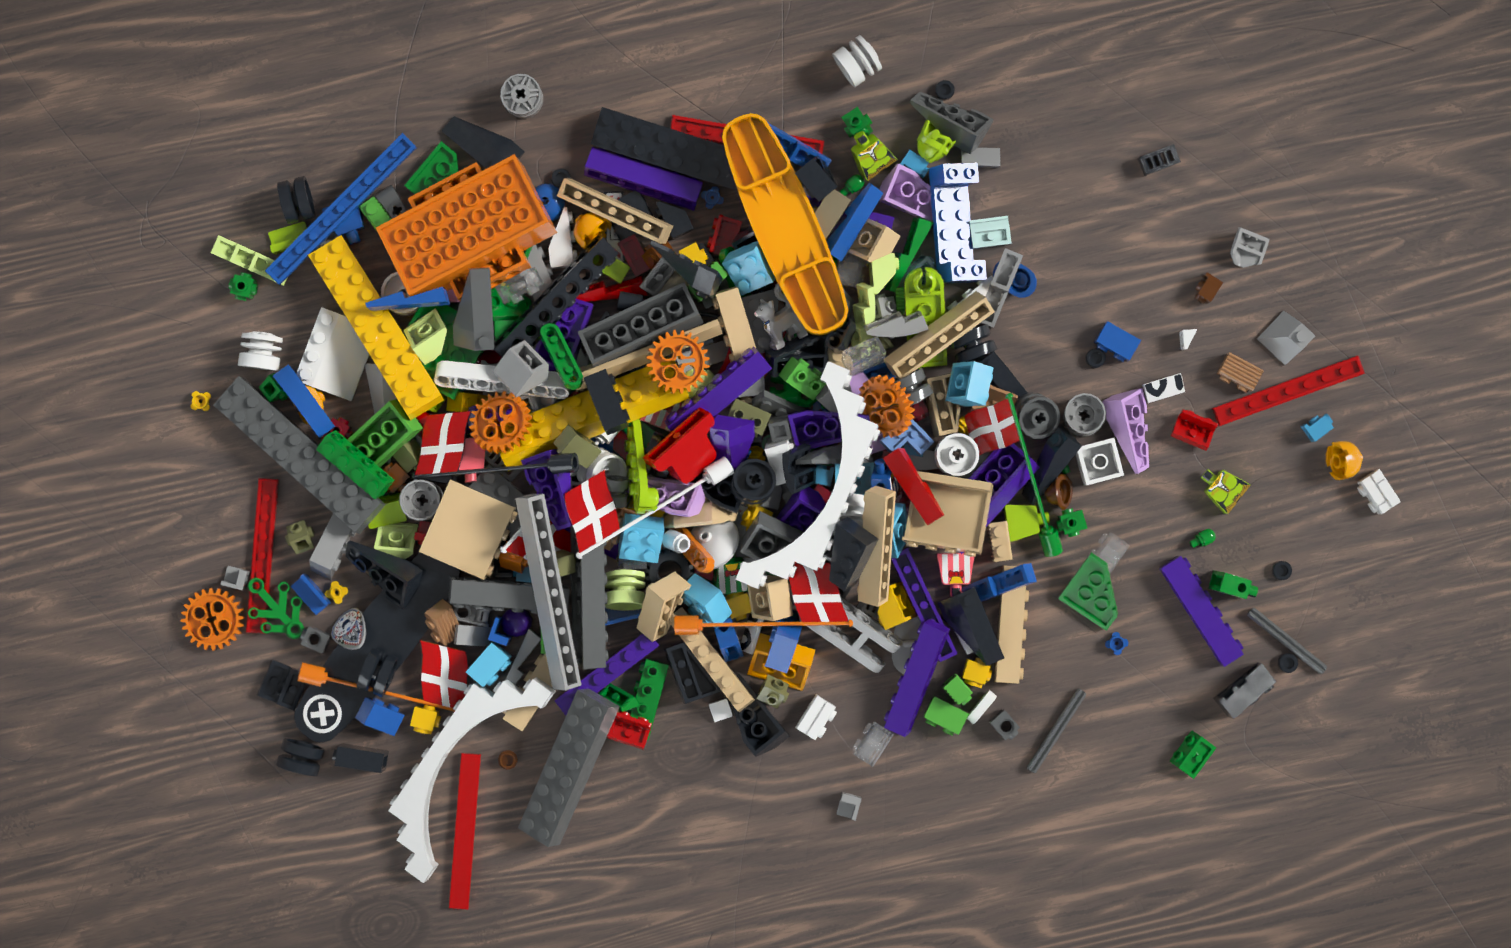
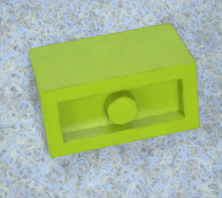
[268,222,307,255]
[368,493,407,529]

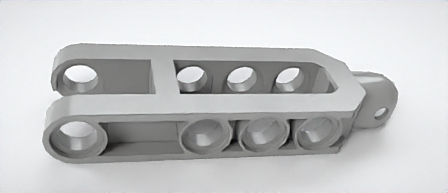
[789,585,902,673]

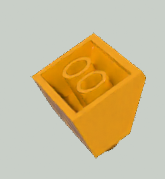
[747,633,815,691]

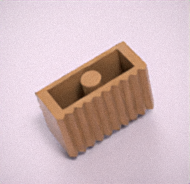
[1216,352,1264,393]
[424,599,459,646]

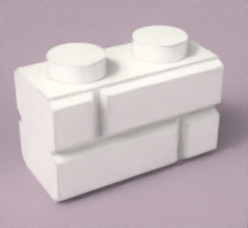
[1357,469,1401,514]
[795,694,837,740]

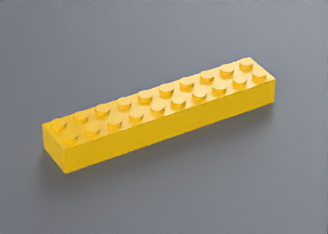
[308,235,444,421]
[493,358,690,471]

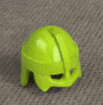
[916,119,956,163]

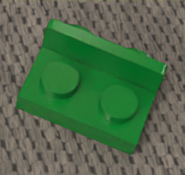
[1170,730,1216,779]

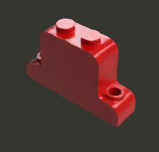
[643,407,717,484]

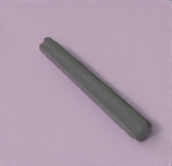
[1247,608,1327,674]
[1027,689,1086,773]

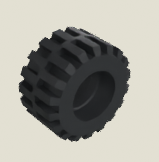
[645,549,694,585]

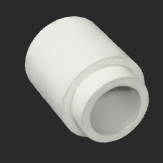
[662,530,690,553]

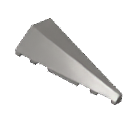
[365,363,397,464]

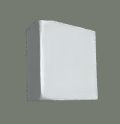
[1179,329,1197,350]
[708,698,733,722]

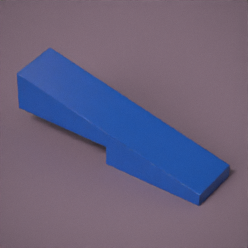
[767,122,832,167]
[826,182,883,262]
[366,287,450,311]
[962,563,1037,602]

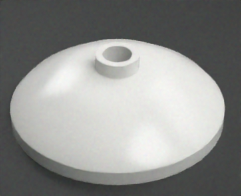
[690,521,739,569]

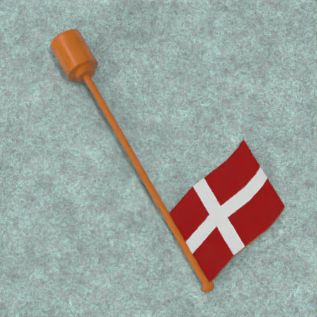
[674,563,853,635]
[297,640,468,712]

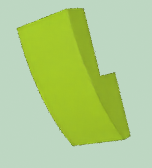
[593,255,630,284]

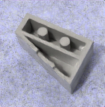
[309,513,356,580]

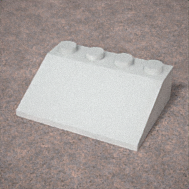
[296,307,369,401]

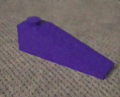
[710,415,755,472]
[521,449,572,531]

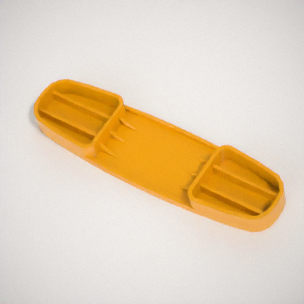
[722,113,848,335]

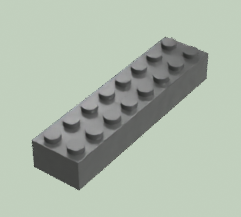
[570,526,608,669]
[518,689,620,847]

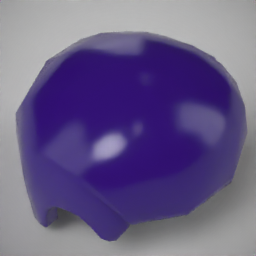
[501,609,532,637]

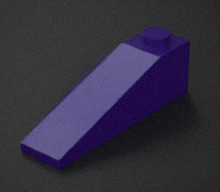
[535,299,594,372]
[788,410,870,449]
[776,487,826,532]

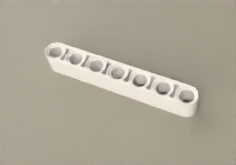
[434,361,571,399]

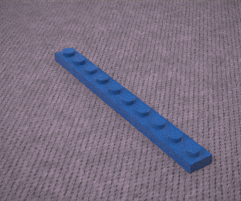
[265,133,417,285]

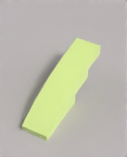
[210,235,288,286]
[851,282,875,366]

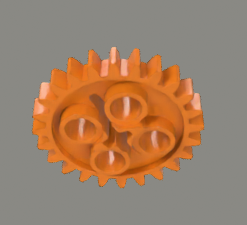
[646,330,710,394]
[857,375,915,438]
[469,391,532,454]
[180,588,245,651]

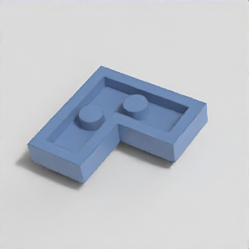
[879,419,934,456]

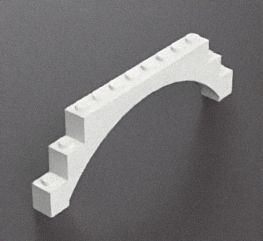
[736,361,880,589]
[388,677,556,883]

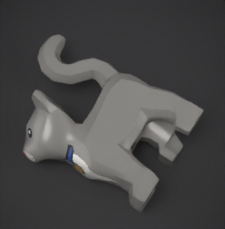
[754,283,808,350]

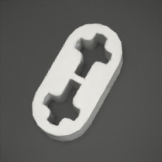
[967,690,997,724]

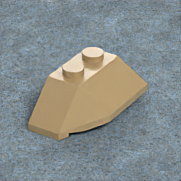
[663,497,738,528]

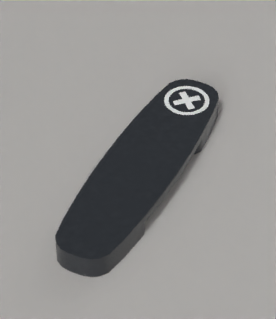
[294,552,461,743]

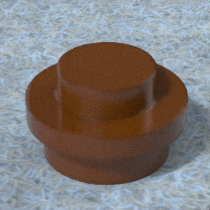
[498,750,518,770]

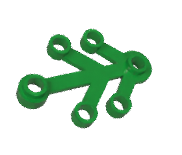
[248,578,304,639]

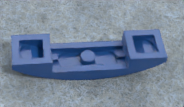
[273,364,335,438]

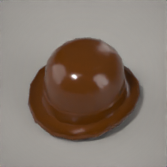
[1045,474,1073,510]

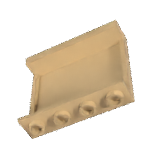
[902,471,993,557]
[419,480,518,580]

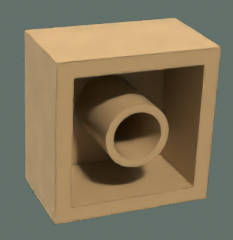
[747,575,793,621]

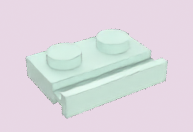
[969,216,1012,249]

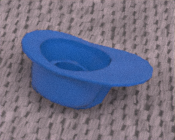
[993,261,1037,298]

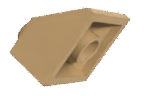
[848,219,900,262]

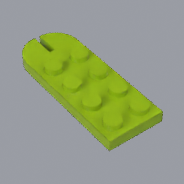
[904,267,947,367]
[624,419,659,514]

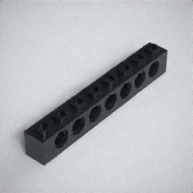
[494,235,619,358]

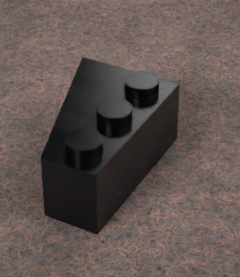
[795,156,837,202]
[829,517,879,591]

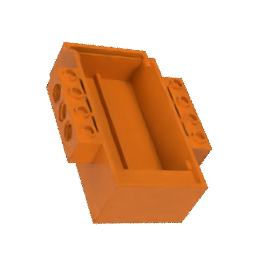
[376,154,558,301]

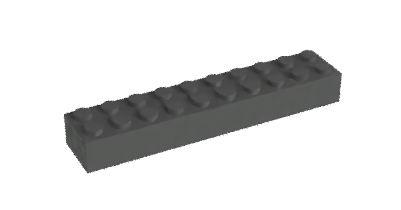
[214,376,386,534]

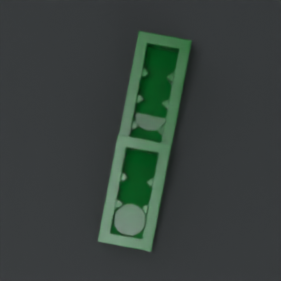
[884,217,934,292]

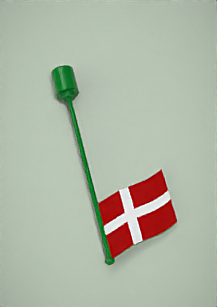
[964,393,1063,557]

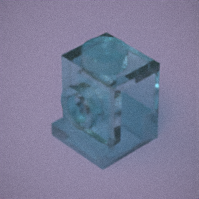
[906,255,937,285]

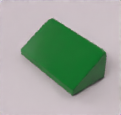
[599,683,639,712]

